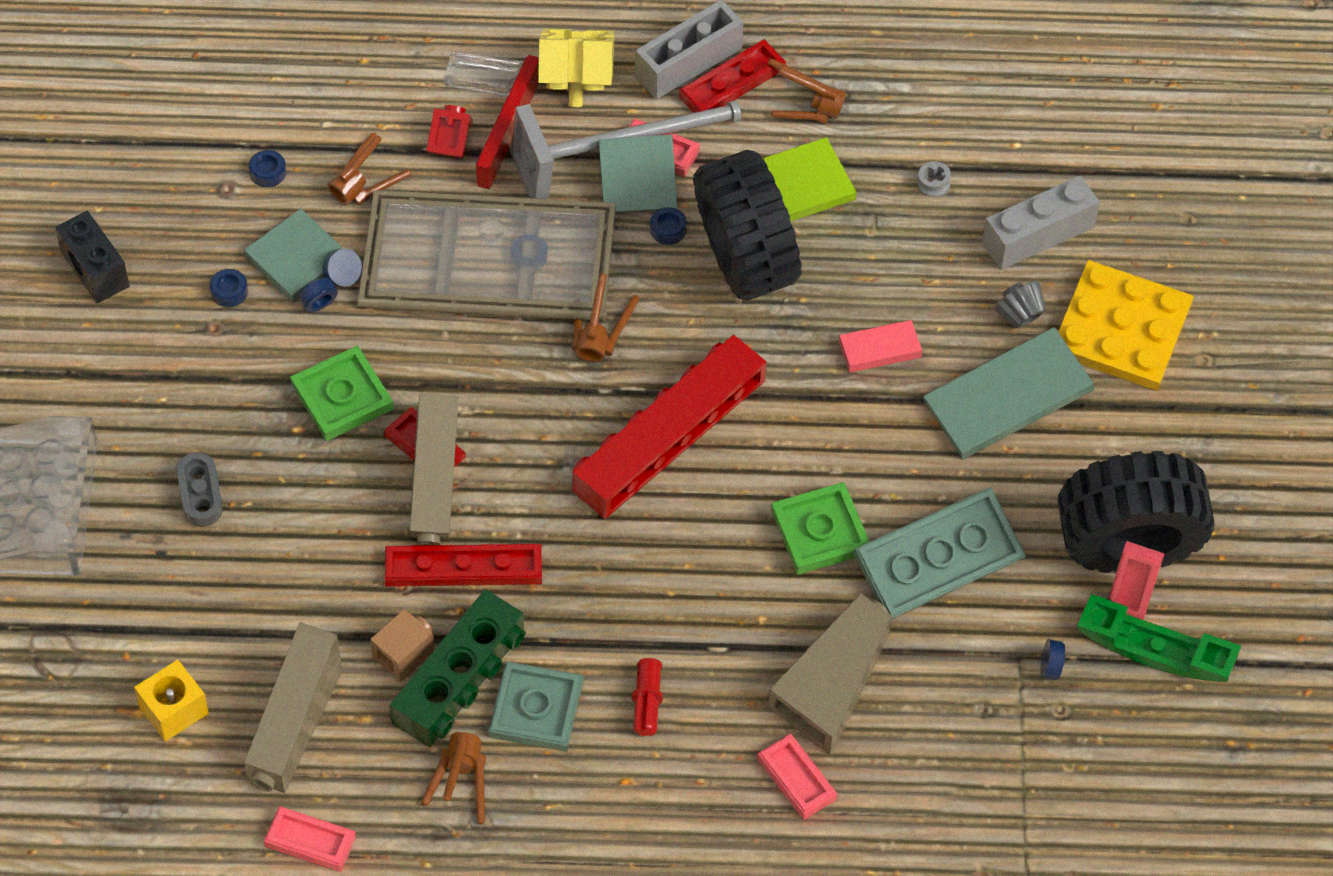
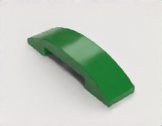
[1077,594,1241,682]

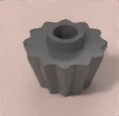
[994,280,1046,329]

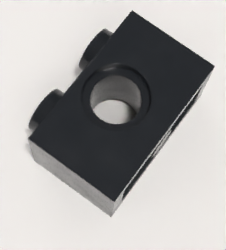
[55,210,130,304]

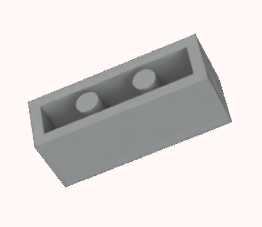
[635,0,744,100]
[982,176,1100,270]

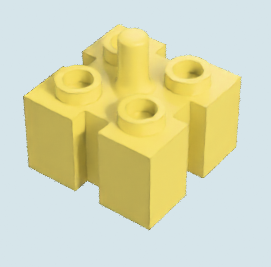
[538,28,614,107]

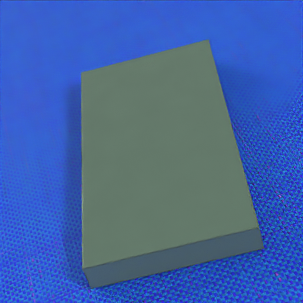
[924,327,1094,460]
[853,487,1026,620]

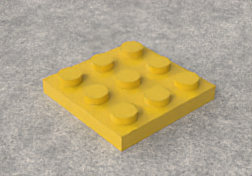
[1058,260,1194,391]

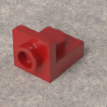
[426,105,473,159]

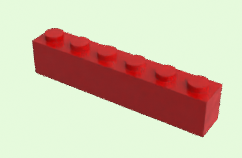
[572,334,767,520]

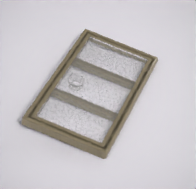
[357,190,616,321]

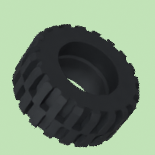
[693,150,802,301]
[1057,451,1215,573]

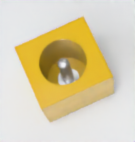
[134,660,209,742]

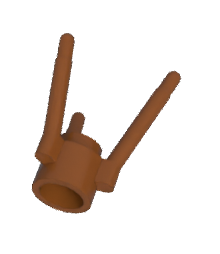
[768,59,846,124]
[327,133,411,205]
[571,273,639,362]
[421,732,486,824]

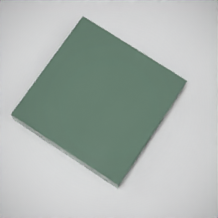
[598,135,677,213]
[244,209,344,303]
[488,661,584,752]

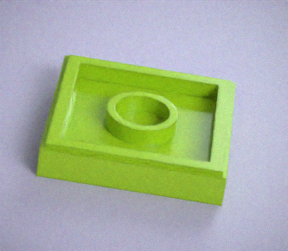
[762,137,857,222]

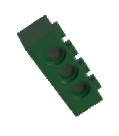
[389,589,526,748]

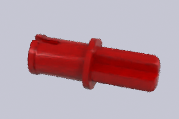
[631,658,663,737]

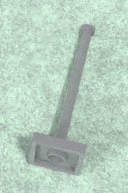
[510,100,741,199]

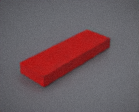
[679,39,786,113]

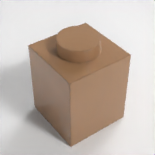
[370,609,434,682]

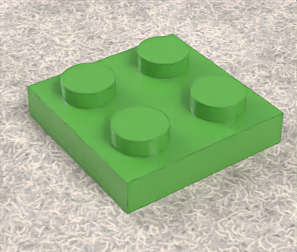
[290,345,394,441]
[771,482,870,575]

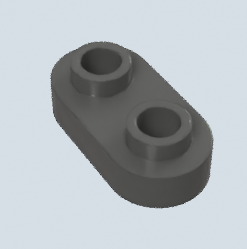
[177,452,223,527]

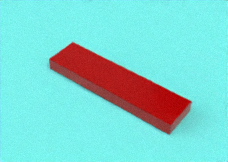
[476,55,539,190]
[385,544,542,587]

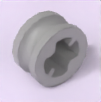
[918,161,951,197]

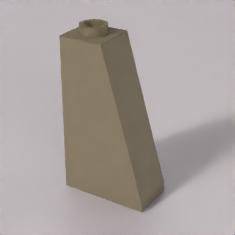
[409,393,459,545]
[768,593,892,754]
[244,622,342,793]

